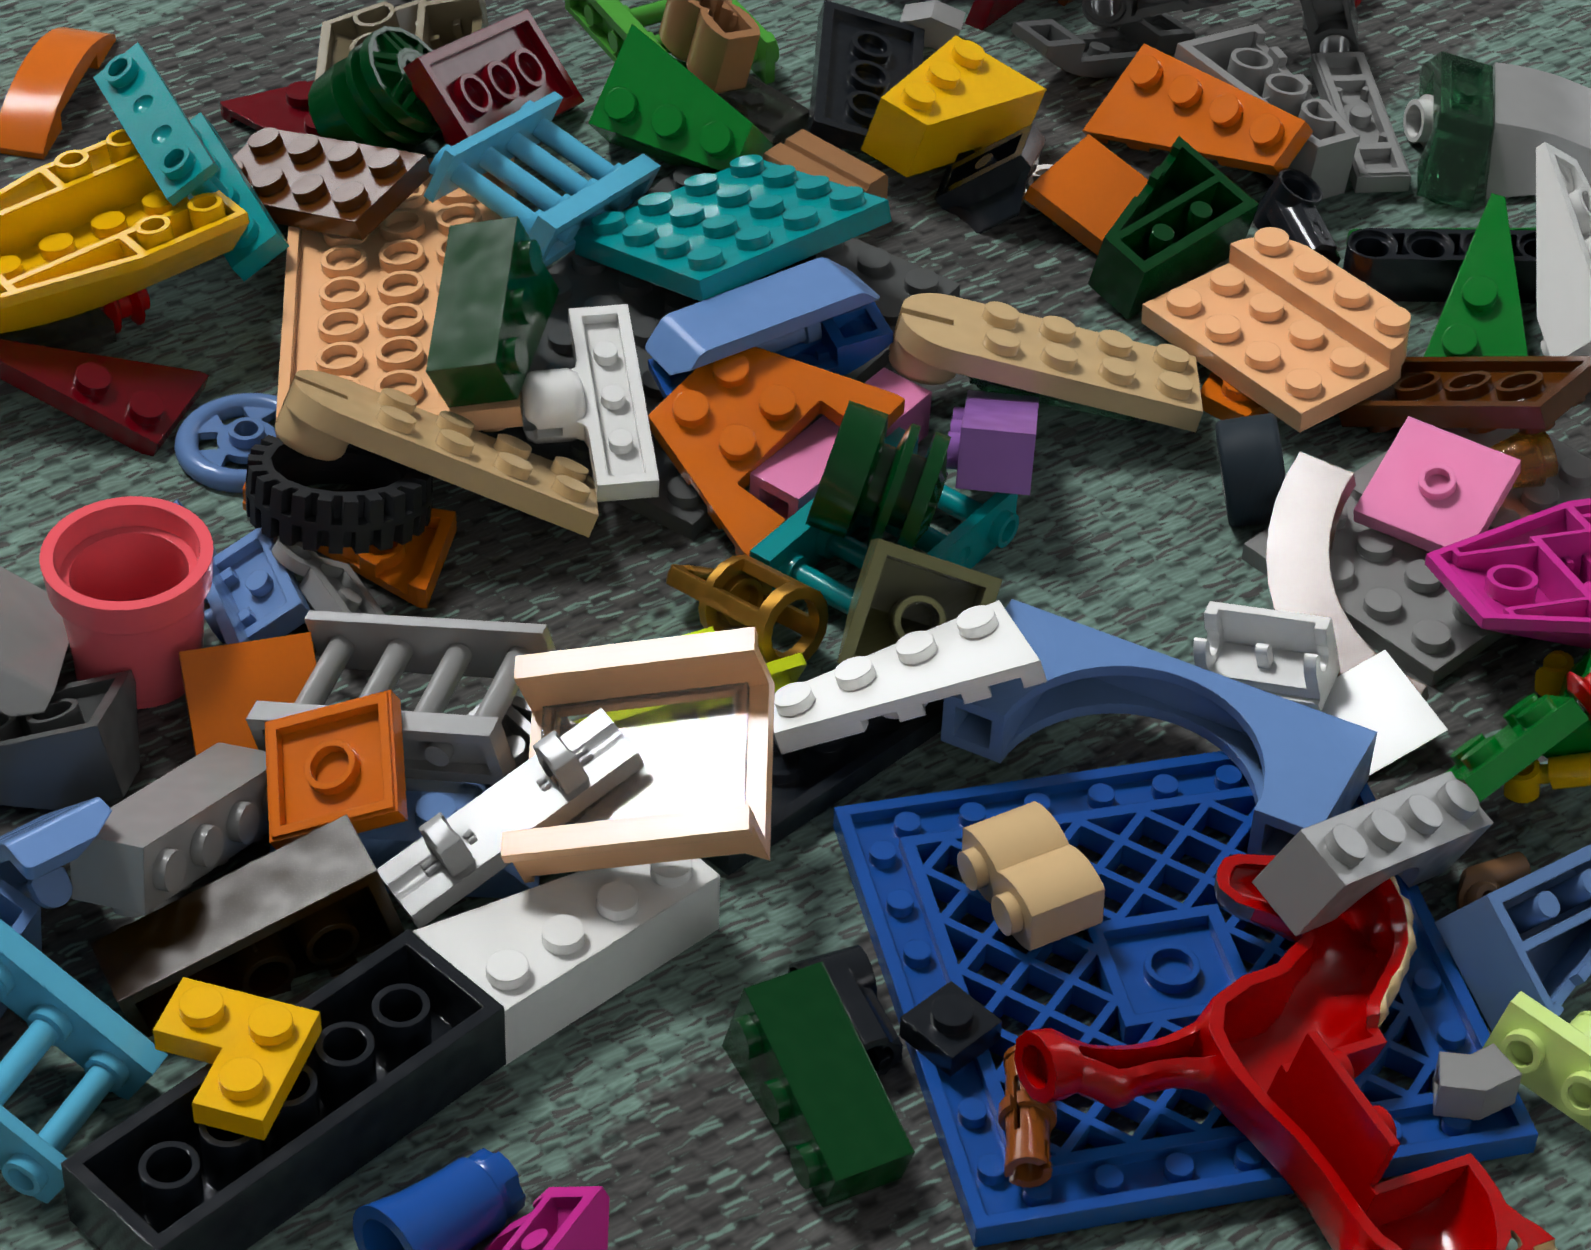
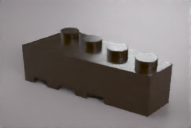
[90,814,405,1037]

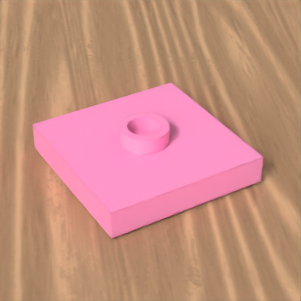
[1353,416,1521,552]

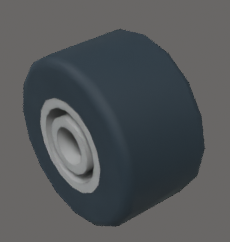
[1215,413,1286,527]

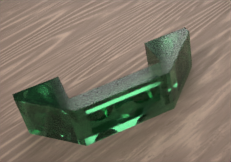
[1417,51,1493,210]

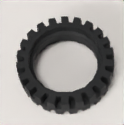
[246,435,433,554]

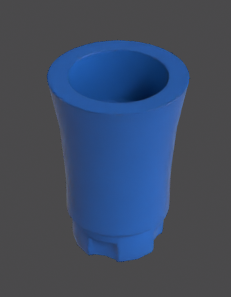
[353,1148,526,1250]

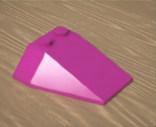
[1425,498,1591,649]

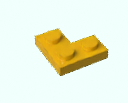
[153,977,322,1140]

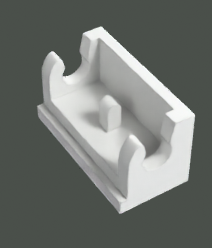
[1193,601,1340,711]

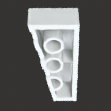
[413,858,720,1066]

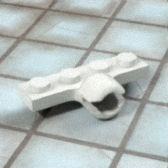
[521,304,659,502]

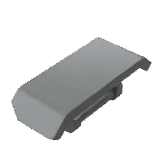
[0,566,69,717]

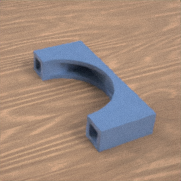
[941,599,1377,855]

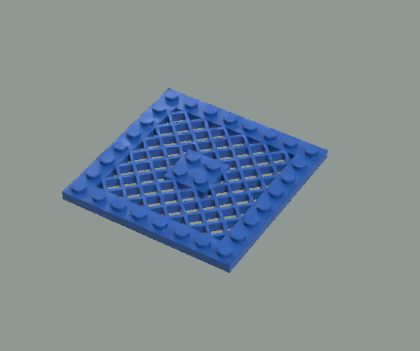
[833,751,1538,1247]

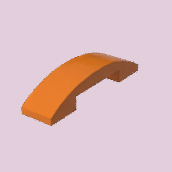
[0,27,116,160]

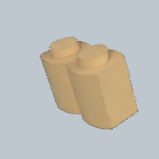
[957,801,1105,951]

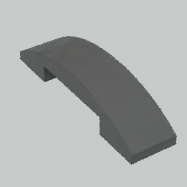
[1011,13,1195,78]

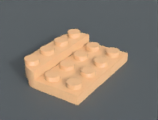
[1141,227,1411,433]

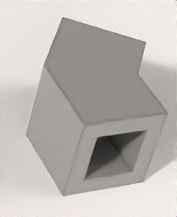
[900,0,966,50]
[1433,1043,1522,1120]

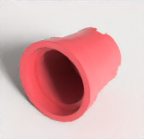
[39,496,214,709]

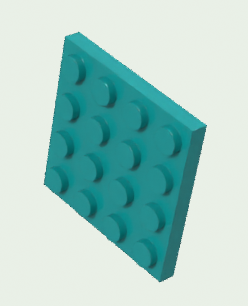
[573,154,892,301]

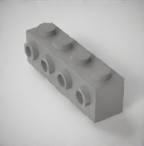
[70,742,269,917]

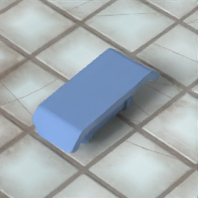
[645,257,880,375]
[0,797,112,909]

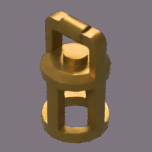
[666,554,829,663]

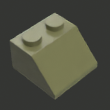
[837,538,1003,664]

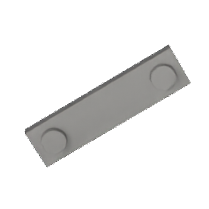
[1310,52,1411,193]

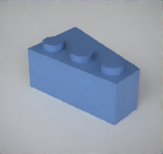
[1434,844,1591,1031]

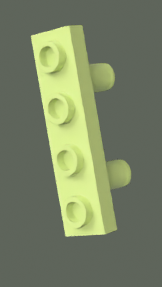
[1482,991,1591,1132]

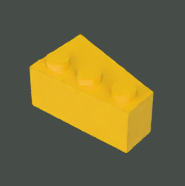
[861,35,1047,178]

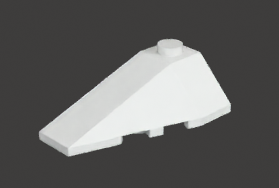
[1536,142,1591,356]

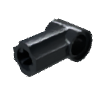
[1253,168,1341,265]
[788,945,903,1076]

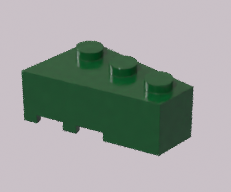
[722,961,915,1207]

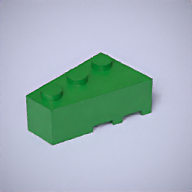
[588,24,773,174]

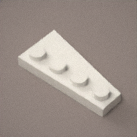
[773,600,1047,754]

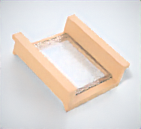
[501,627,775,883]

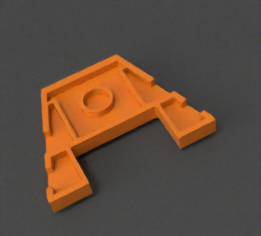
[648,347,905,556]

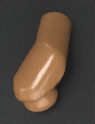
[1455,851,1531,909]

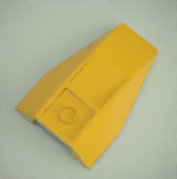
[0,129,250,334]

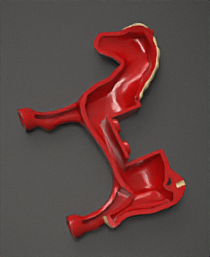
[1014,854,1557,1250]

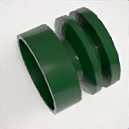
[308,26,440,152]
[805,400,951,549]

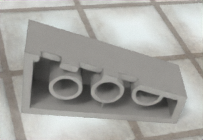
[1174,24,1359,199]

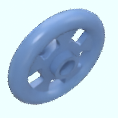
[174,393,277,493]

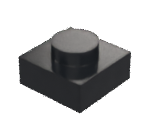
[899,981,1002,1077]

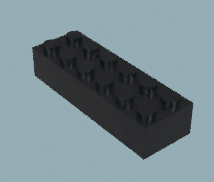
[61,929,506,1250]

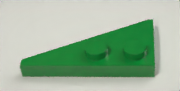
[1424,193,1528,357]

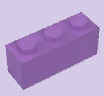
[946,390,1039,495]

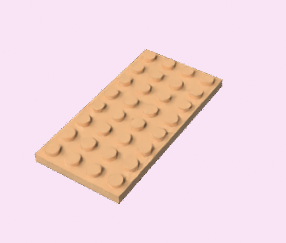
[275,157,523,437]

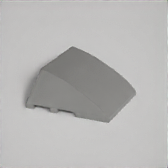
[1484,62,1591,205]

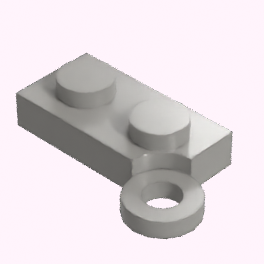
[271,537,385,615]

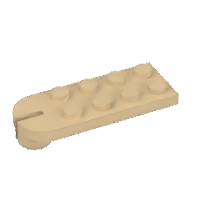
[888,293,1203,432]
[275,370,599,538]

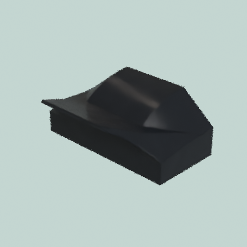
[934,123,1046,234]

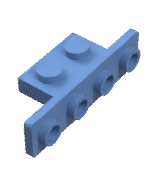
[173,499,311,644]

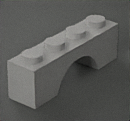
[1252,771,1494,937]

